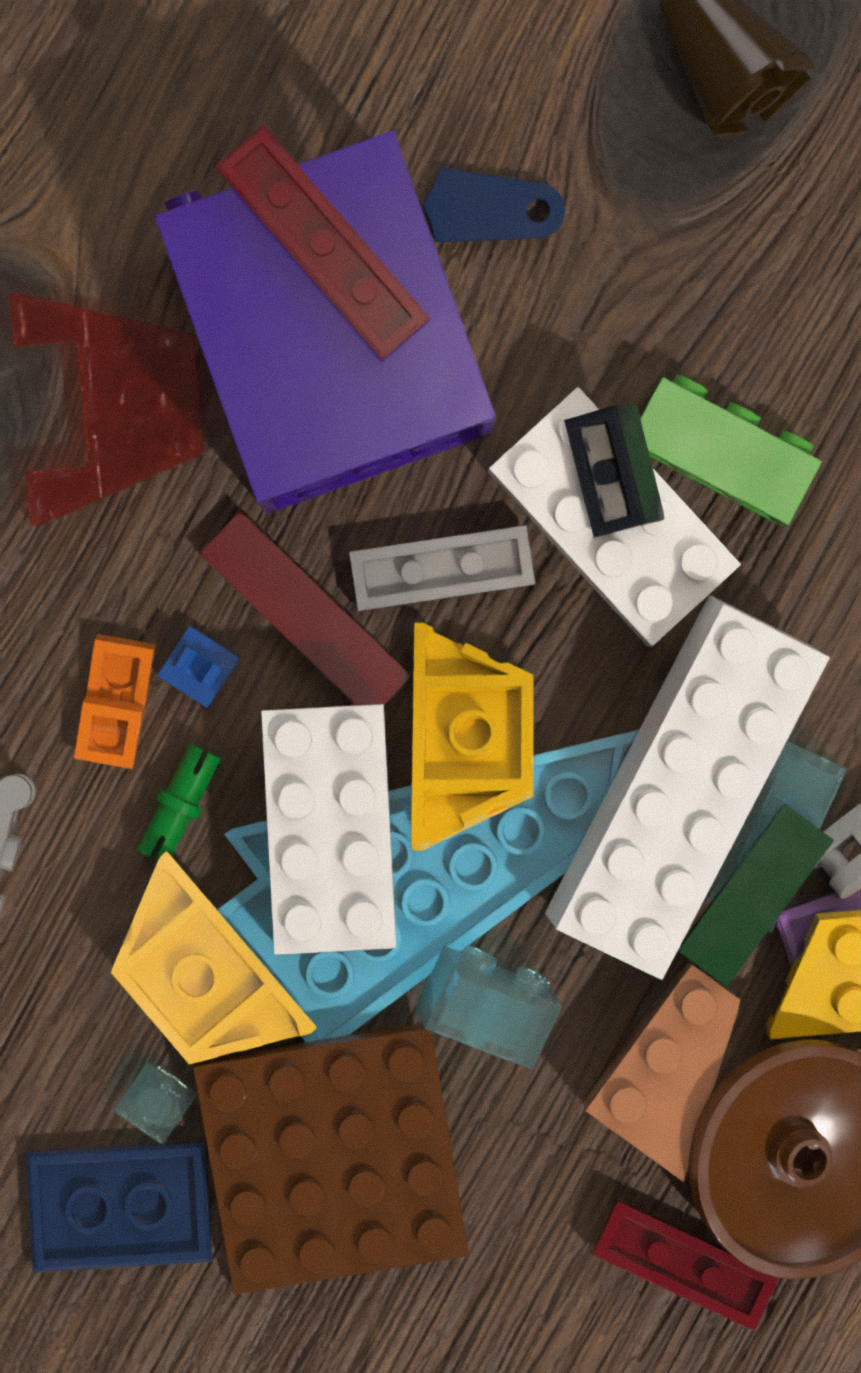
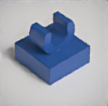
[157,626,240,708]

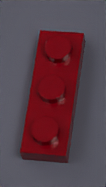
[591,1198,780,1331]

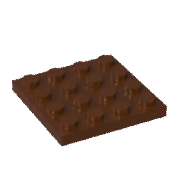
[193,1022,469,1295]

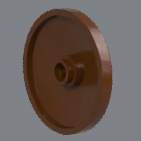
[689,1040,861,1279]

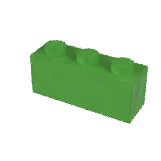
[640,374,822,528]

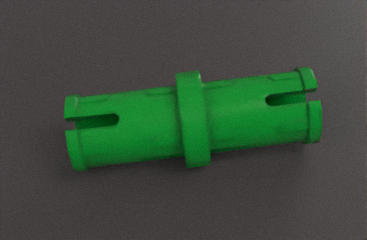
[135,742,223,861]

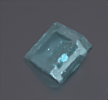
[114,1060,198,1145]

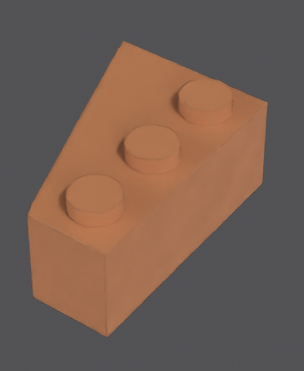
[582,959,741,1181]

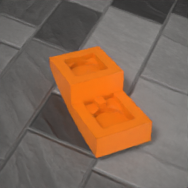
[74,634,156,769]

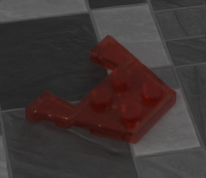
[9,292,205,527]

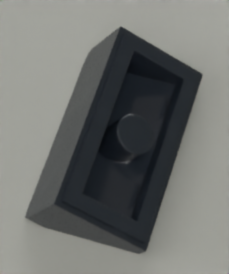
[564,403,665,538]

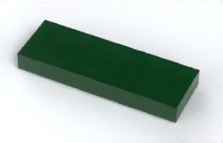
[678,804,834,986]

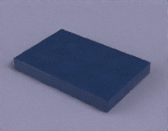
[26,1140,213,1272]

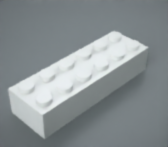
[545,594,830,980]

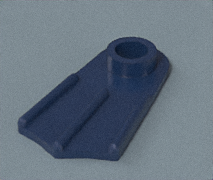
[423,168,565,243]

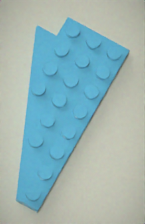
[217,729,640,1042]

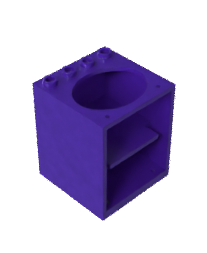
[155,131,496,514]

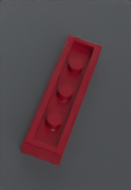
[215,125,430,361]
[199,511,412,705]

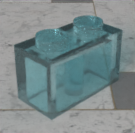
[414,946,562,1070]

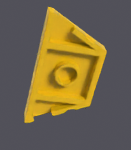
[411,623,534,851]
[111,851,317,1064]
[766,910,861,1039]

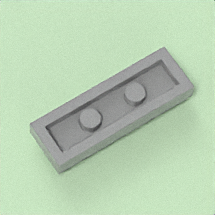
[349,525,535,611]

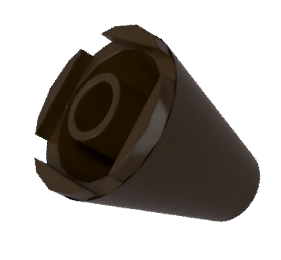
[659,0,814,140]

